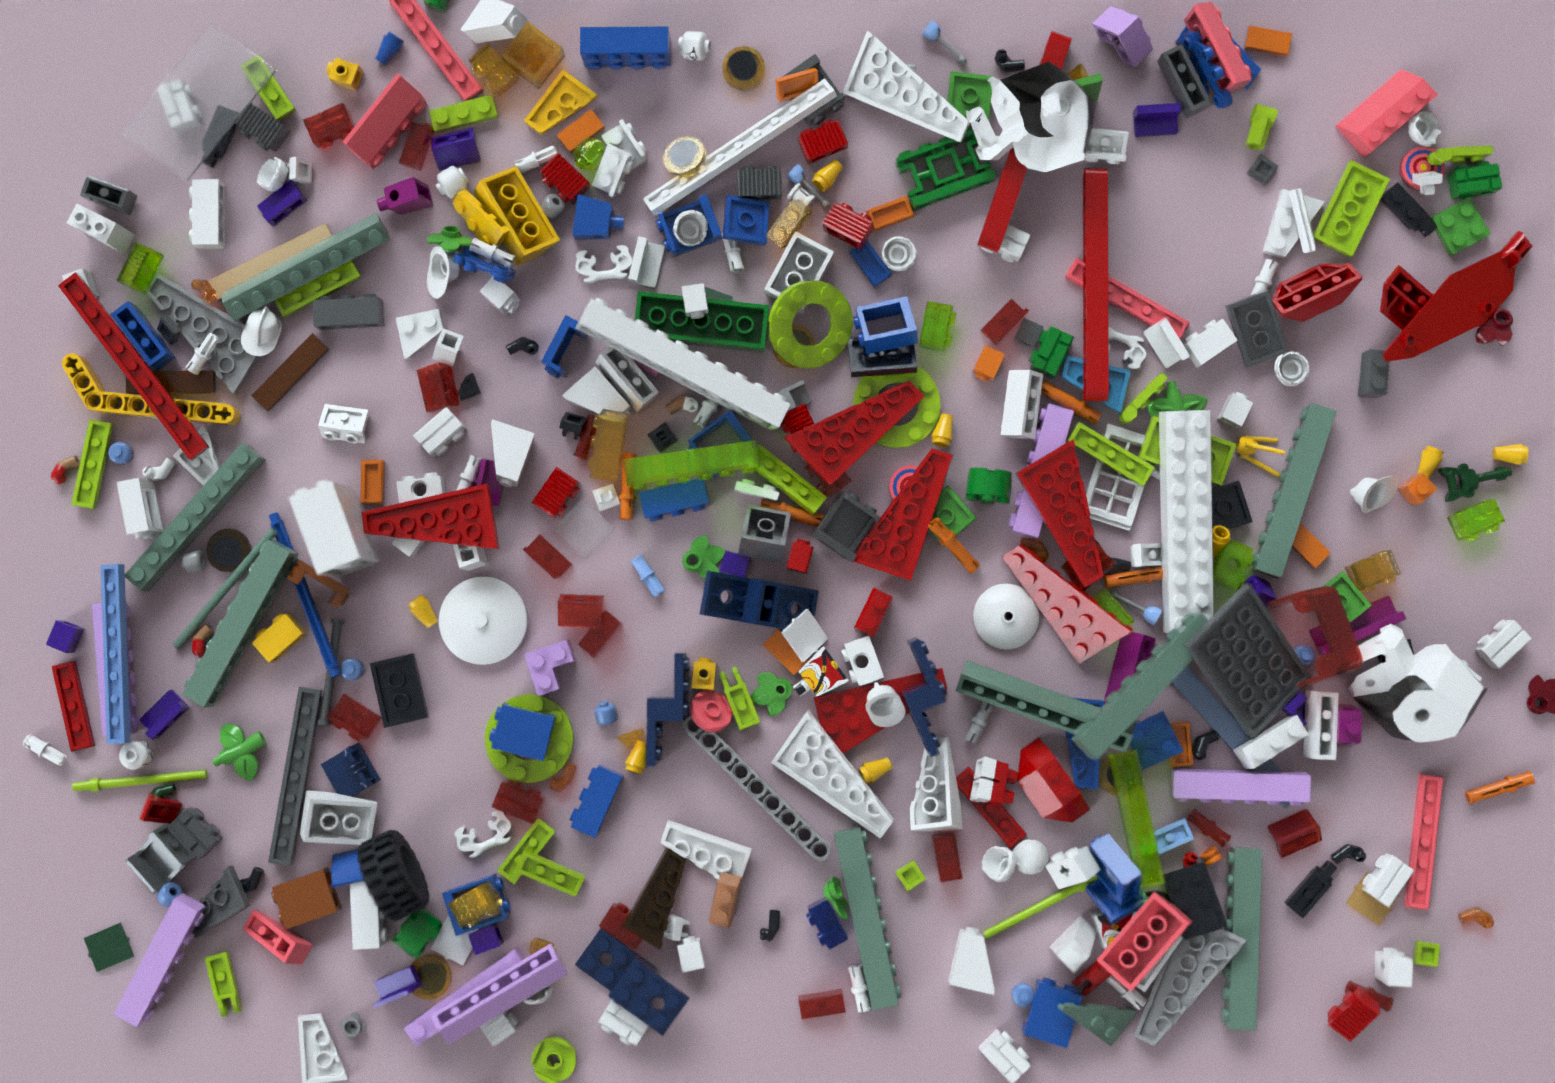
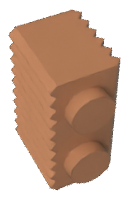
[708,872,742,928]

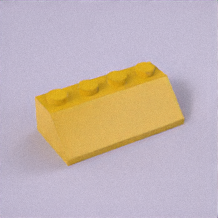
[473,166,560,266]

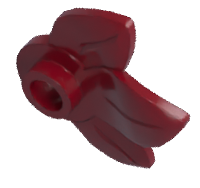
[1476,309,1513,346]
[1526,675,1555,714]

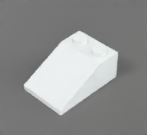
[300,791,377,845]

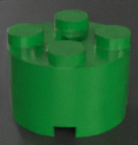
[965,468,1012,505]
[391,908,443,959]

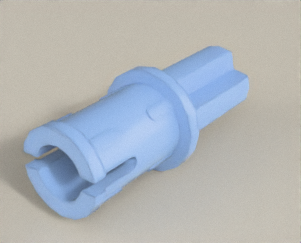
[630,554,665,597]

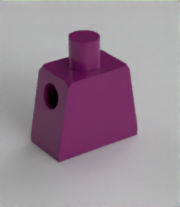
[377,177,434,214]
[1337,704,1362,747]

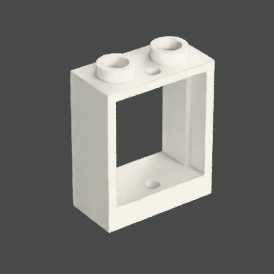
[67,204,135,254]
[117,478,163,540]

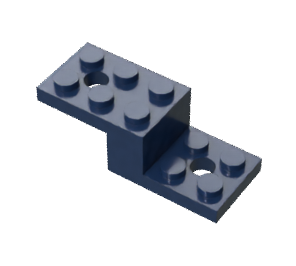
[699,571,819,629]
[901,637,947,757]
[646,653,690,766]
[575,927,690,1036]

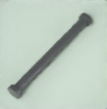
[317,619,345,725]

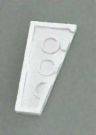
[660,820,752,879]

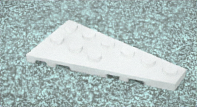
[843,30,970,143]
[771,710,894,839]

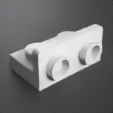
[601,119,647,170]
[592,144,633,198]
[318,404,369,443]

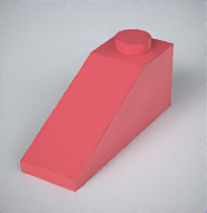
[243,909,313,965]

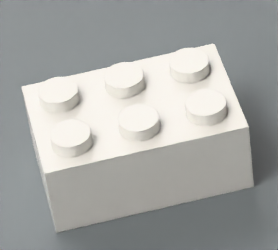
[764,231,834,314]

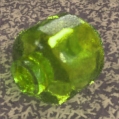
[573,138,605,171]

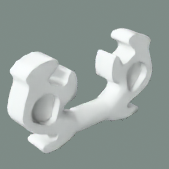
[575,245,633,284]
[1108,327,1146,370]
[454,810,512,858]

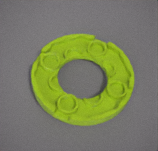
[768,280,853,368]
[853,366,941,448]
[485,694,574,783]

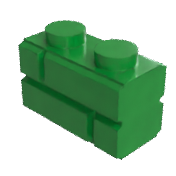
[1447,161,1502,200]
[1029,326,1074,379]

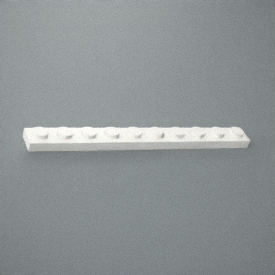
[643,79,837,216]

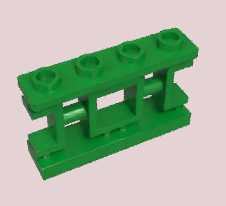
[895,128,996,211]

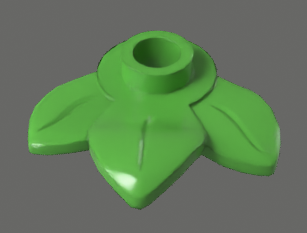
[427,226,471,253]
[682,535,725,578]
[751,672,793,716]
[823,876,849,920]

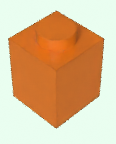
[972,345,1005,382]
[1398,473,1437,505]

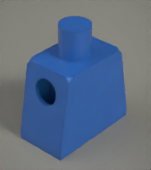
[572,194,625,240]

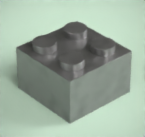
[738,505,791,563]

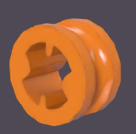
[1199,846,1222,866]

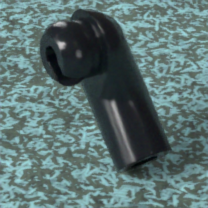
[994,49,1025,72]
[506,337,539,355]
[1101,557,1131,578]
[1192,730,1219,760]
[1330,844,1366,864]
[240,867,264,893]
[760,910,780,942]

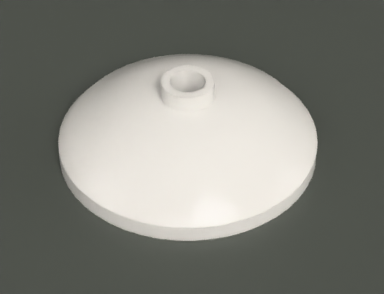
[973,584,1039,649]

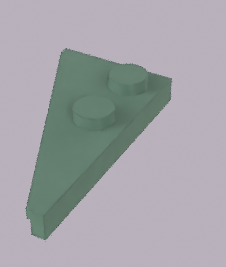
[1057,1002,1137,1046]

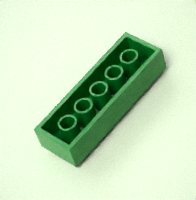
[634,291,769,353]

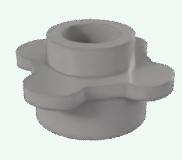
[340,1013,366,1040]

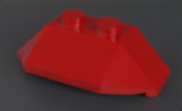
[1272,263,1362,322]
[1380,265,1433,331]
[1017,737,1090,823]

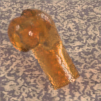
[191,279,216,303]
[1020,538,1049,562]
[550,762,577,792]
[1458,907,1494,929]

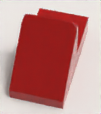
[140,793,183,824]

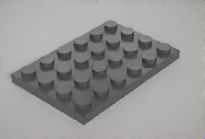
[1184,583,1312,739]

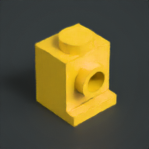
[326,57,364,91]
[691,657,716,690]

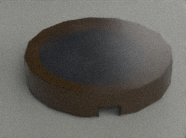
[206,528,252,572]

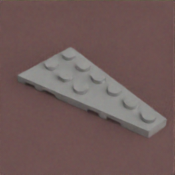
[144,272,259,395]
[1134,929,1248,1046]

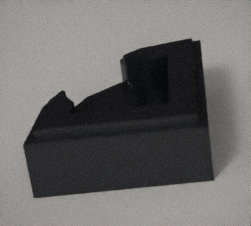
[459,372,482,401]

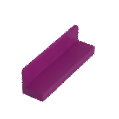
[1309,596,1406,655]
[1104,632,1156,705]

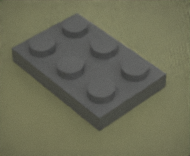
[1225,290,1288,368]

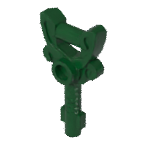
[1438,463,1512,502]

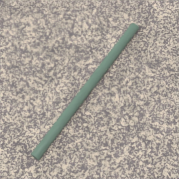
[173,527,278,650]

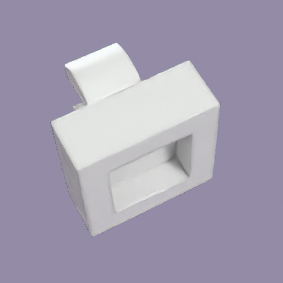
[287,157,312,184]
[1412,171,1443,195]
[593,484,620,512]
[664,914,690,941]

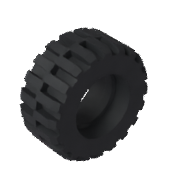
[357,830,429,921]

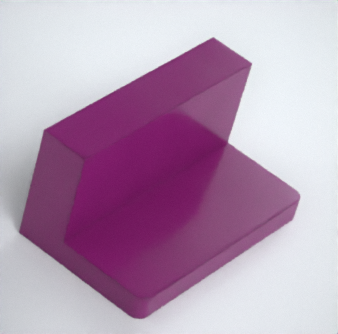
[476,458,503,507]

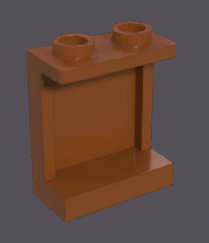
[286,559,349,608]
[272,867,342,930]

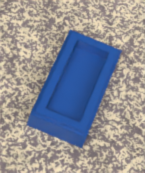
[849,240,892,288]

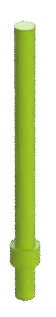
[72,770,208,792]
[983,875,1099,940]

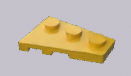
[524,70,598,135]
[452,189,510,249]

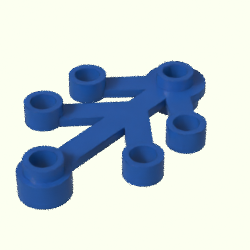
[1183,31,1233,109]
[453,246,516,283]

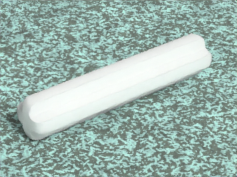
[1289,188,1316,253]

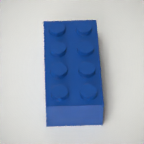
[580,26,671,70]

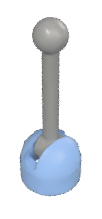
[922,20,967,64]
[786,164,830,209]
[1110,590,1162,625]

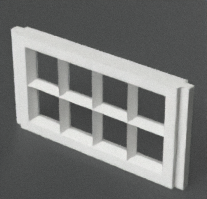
[1086,424,1151,531]

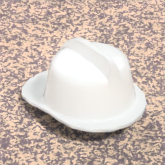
[427,246,460,299]
[241,307,282,357]
[1350,476,1398,513]
[866,682,905,727]

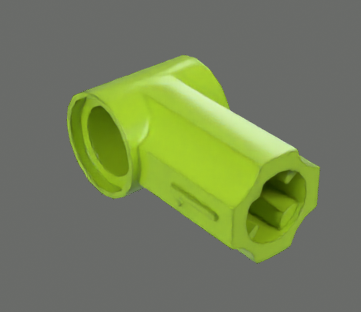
[1245,103,1278,150]

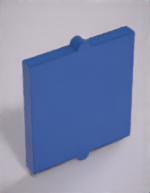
[330,849,364,888]

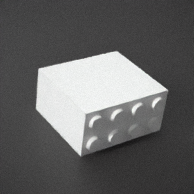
[289,479,380,577]

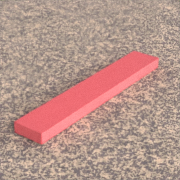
[388,0,483,101]
[1064,258,1190,339]
[1404,774,1444,910]

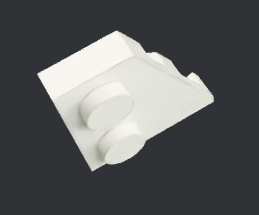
[396,309,444,360]
[173,426,220,486]

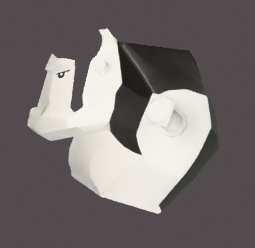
[966,62,1095,172]
[1344,624,1488,743]

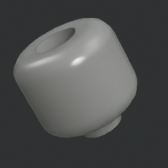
[541,194,565,219]
[181,550,206,573]

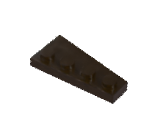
[622,848,686,949]

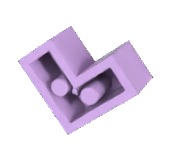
[1092,6,1154,67]
[524,640,576,696]

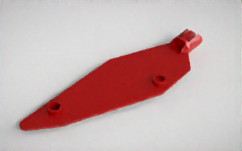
[1383,231,1533,362]

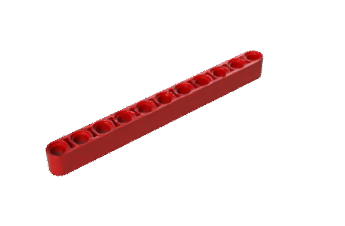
[977,31,1072,253]
[1083,168,1109,401]

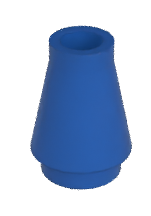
[375,31,404,66]

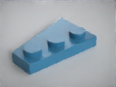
[1060,356,1131,414]

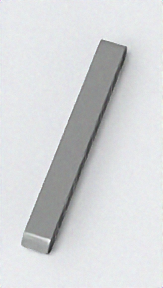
[684,715,831,861]

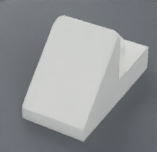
[1130,543,1162,567]

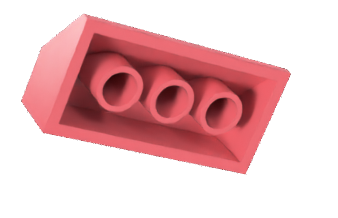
[1184,2,1252,93]
[1336,69,1438,158]
[343,73,427,169]
[1096,892,1193,991]

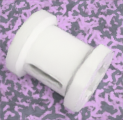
[787,183,816,211]

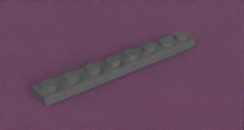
[268,687,323,866]

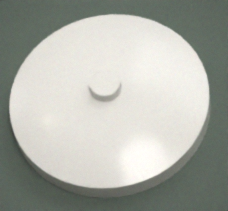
[439,577,528,665]

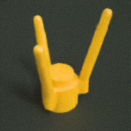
[1235,435,1286,477]

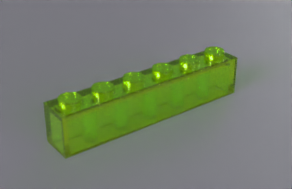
[623,440,761,490]
[1108,750,1165,889]

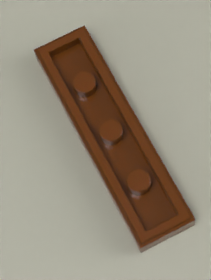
[251,333,329,411]
[126,370,215,394]

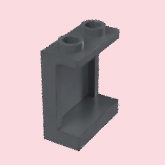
[782,54,845,127]
[812,492,881,562]
[126,823,196,894]

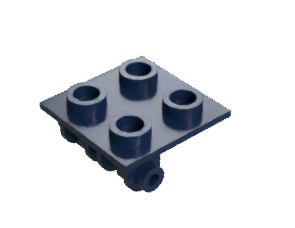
[320,742,381,797]

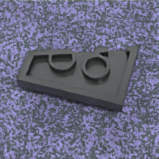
[192,866,251,938]

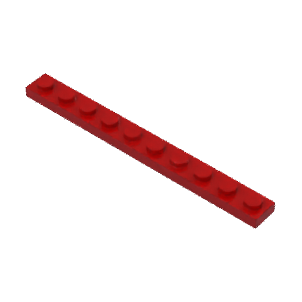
[58,272,210,461]

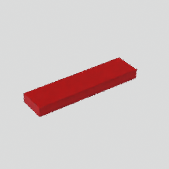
[51,661,95,752]
[956,766,1027,849]

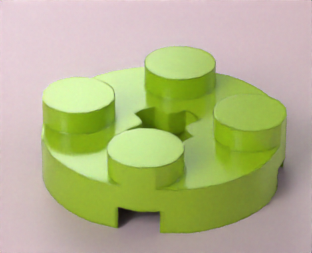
[531,1036,577,1083]

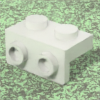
[1085,128,1129,164]

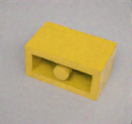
[252,613,308,663]

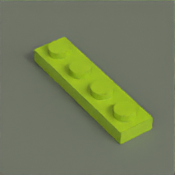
[274,259,362,318]
[71,419,114,509]
[1066,422,1155,487]
[744,444,827,516]

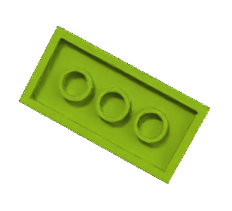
[1313,160,1390,258]
[1138,416,1236,486]

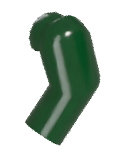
[151,783,176,799]

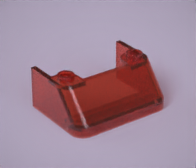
[1267,586,1363,688]

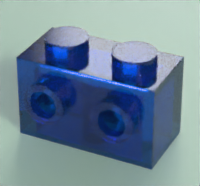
[806,897,849,950]

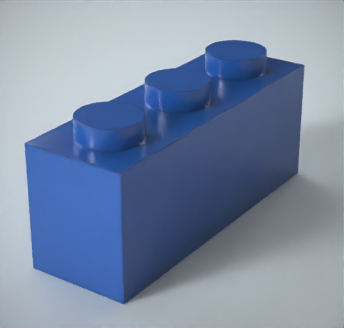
[110,301,176,370]
[639,477,710,522]
[569,764,624,838]

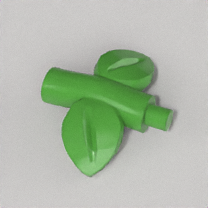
[1147,381,1208,418]
[212,724,267,781]

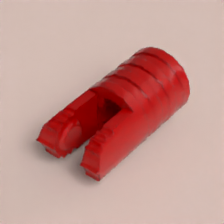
[1071,961,1112,996]

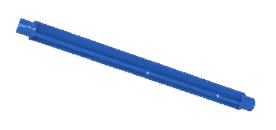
[269,512,341,678]

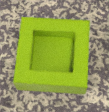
[895,860,926,891]
[1413,940,1440,967]

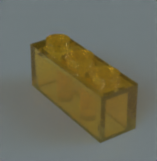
[588,409,629,482]

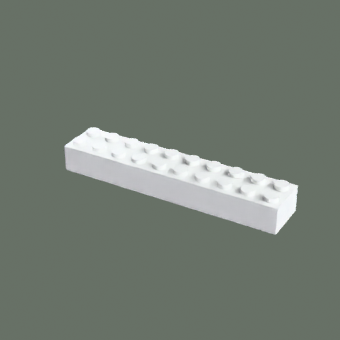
[575,298,790,431]
[1159,410,1213,634]

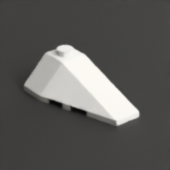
[910,737,963,832]

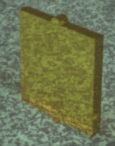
[1346,873,1399,925]

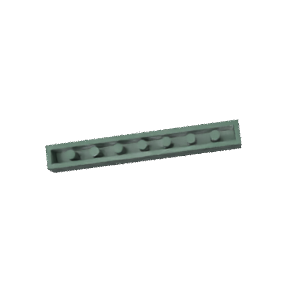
[221,212,390,321]
[1251,403,1337,579]
[125,443,266,591]
[182,540,298,708]
[1072,612,1208,759]
[955,660,1136,753]
[834,826,901,1011]
[1221,846,1262,1031]

